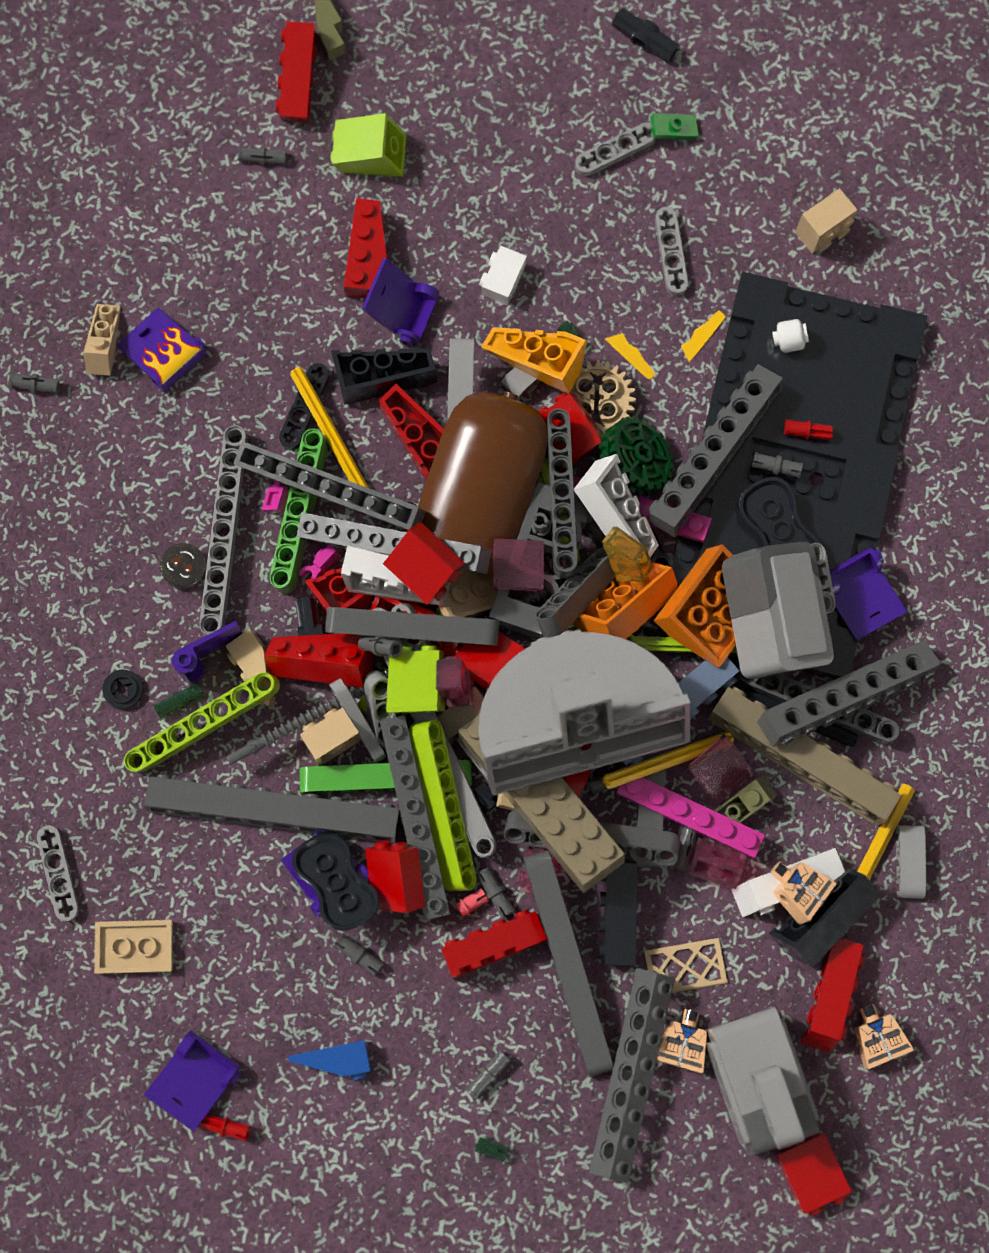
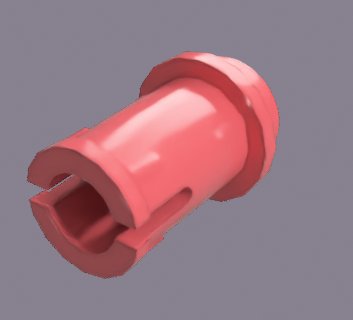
[455,888,489,917]

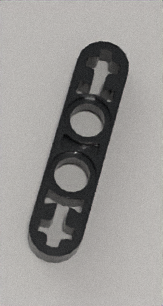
[279,363,329,450]

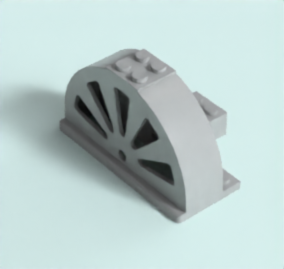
[479,630,690,795]

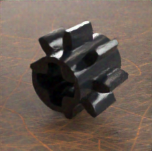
[473,783,498,814]

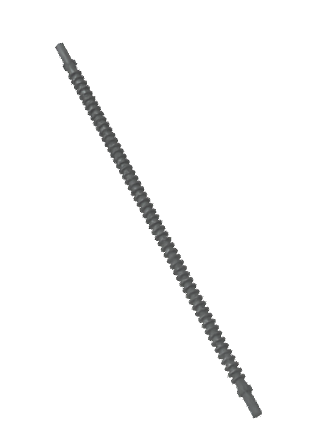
[226,545,620,765]

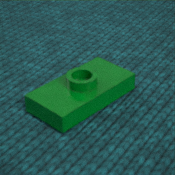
[650,113,698,140]

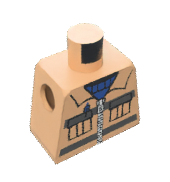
[770,862,836,924]
[854,1004,914,1069]
[657,1009,707,1073]

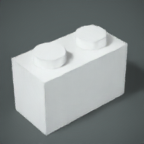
[479,246,527,305]

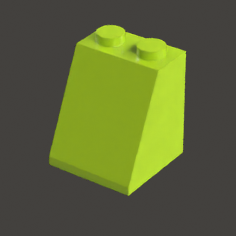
[331,113,406,177]
[386,646,446,714]

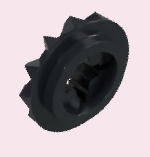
[102,669,143,709]

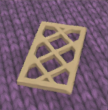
[644,938,728,993]

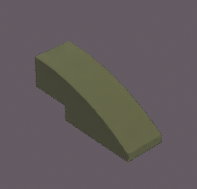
[315,0,345,61]

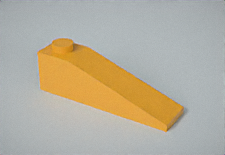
[481,327,587,393]

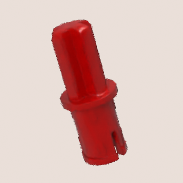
[784,419,833,440]
[199,1114,251,1142]

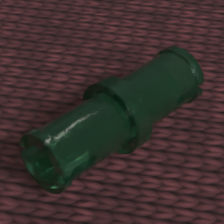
[153,682,204,719]

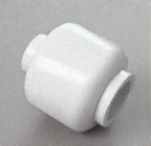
[772,319,809,353]

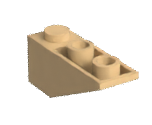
[84,304,120,375]
[226,629,275,708]

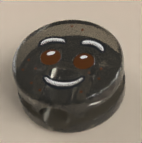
[160,543,207,591]

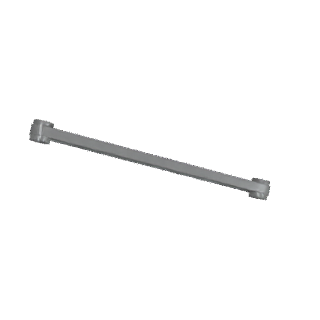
[373,608,497,858]

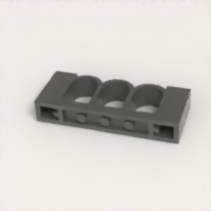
[489,482,593,639]

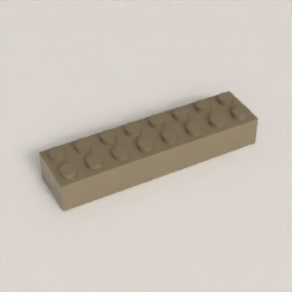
[707,687,901,826]
[458,714,624,893]

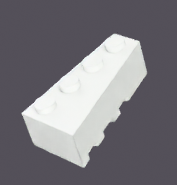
[573,454,659,566]
[341,546,450,606]
[731,848,845,917]

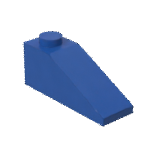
[288,1040,371,1081]

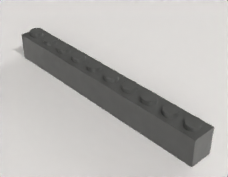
[144,774,399,844]

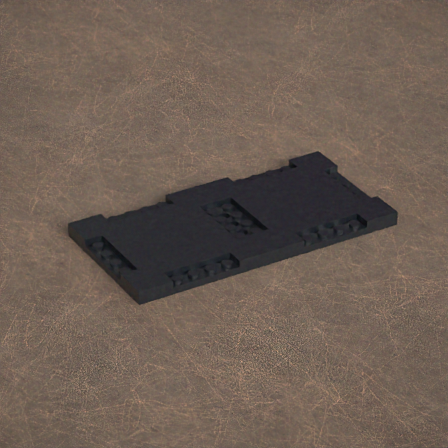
[655,271,928,679]

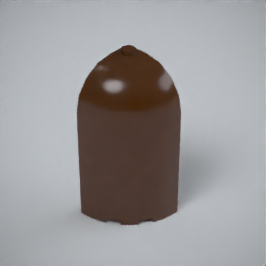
[418,391,548,580]

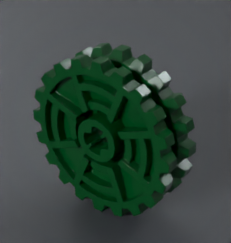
[599,416,674,497]

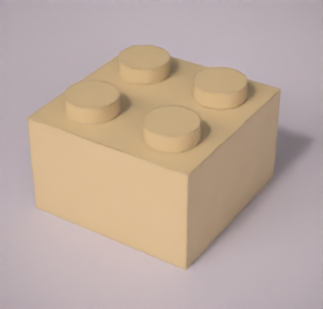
[795,188,857,254]
[300,708,361,766]

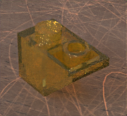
[602,527,653,582]

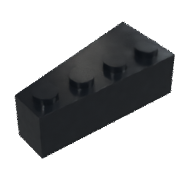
[331,348,437,405]
[599,860,637,965]
[769,868,880,968]

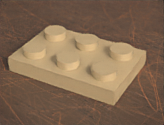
[438,570,510,618]
[94,920,173,974]

